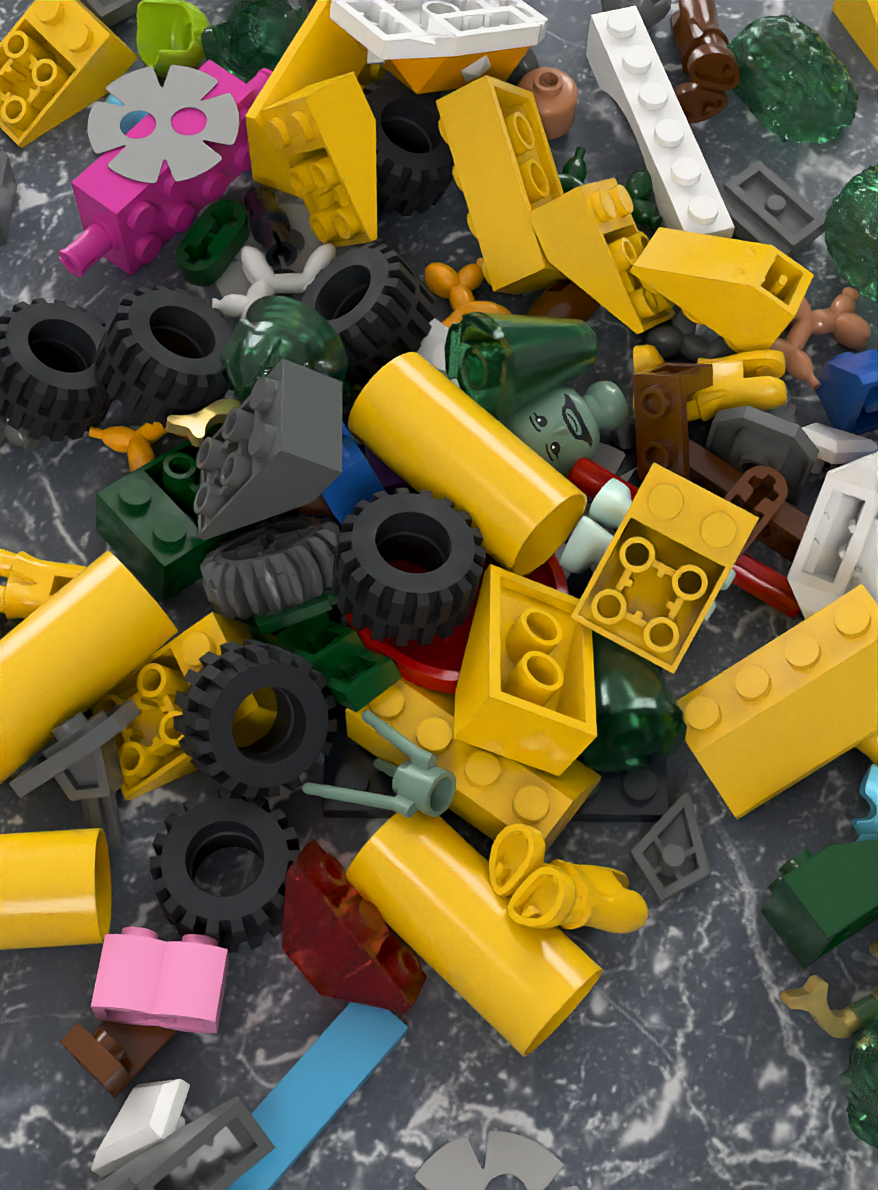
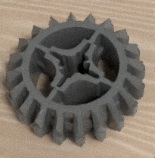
[200,514,341,619]

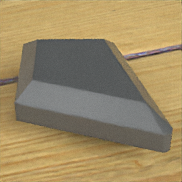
[629,792,711,905]

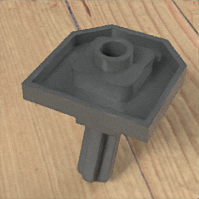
[705,393,819,506]
[9,699,141,849]

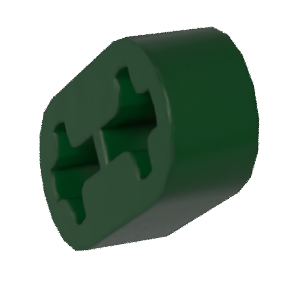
[176,199,250,286]

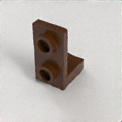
[633,362,713,480]
[60,1020,179,1098]

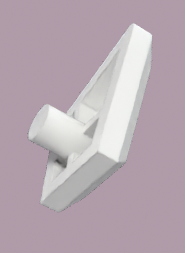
[802,422,878,474]
[91,1079,190,1177]

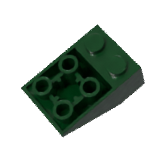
[96,423,263,603]

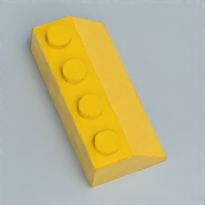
[245,0,387,199]
[436,75,572,295]
[665,584,878,820]
[345,678,601,853]

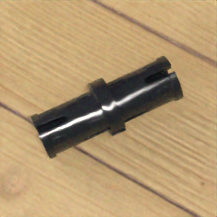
[244,185,297,269]

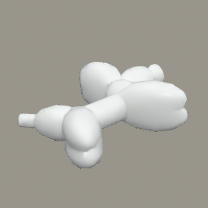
[212,243,336,342]

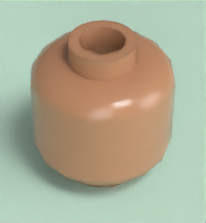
[517,67,578,140]

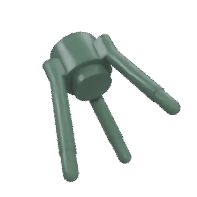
[302,710,456,818]

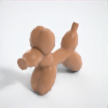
[768,287,871,390]

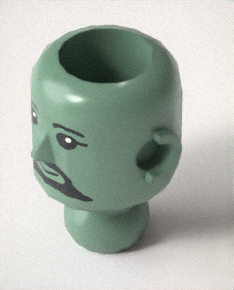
[498,381,629,479]

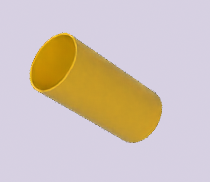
[348,352,587,577]
[0,550,178,784]
[344,810,603,1057]
[0,828,112,950]

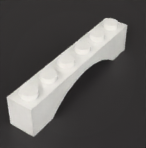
[586,5,735,239]

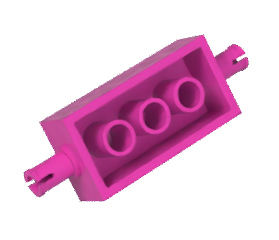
[58,60,272,278]

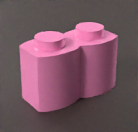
[91,927,229,1033]

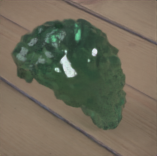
[727,15,859,144]
[824,165,878,304]

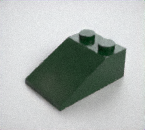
[761,840,878,969]

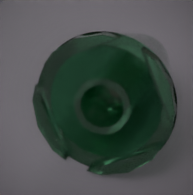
[444,312,599,420]
[580,630,687,772]

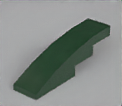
[235,612,402,713]

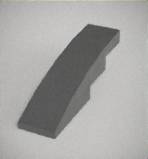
[90,1096,276,1190]

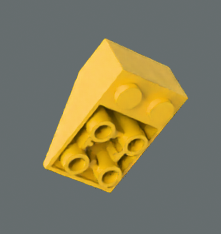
[0,0,138,148]
[261,71,377,247]
[527,177,675,334]
[629,227,814,353]
[570,462,759,674]
[86,612,277,800]

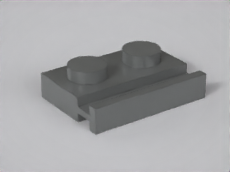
[719,160,828,257]

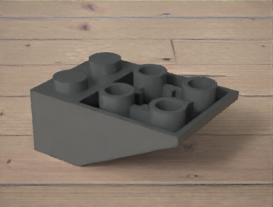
[194,359,342,540]

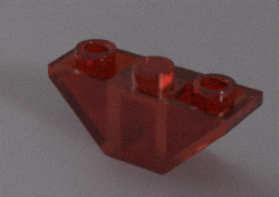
[281,839,427,1013]

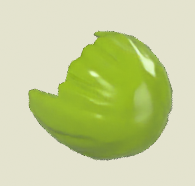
[136,0,212,78]

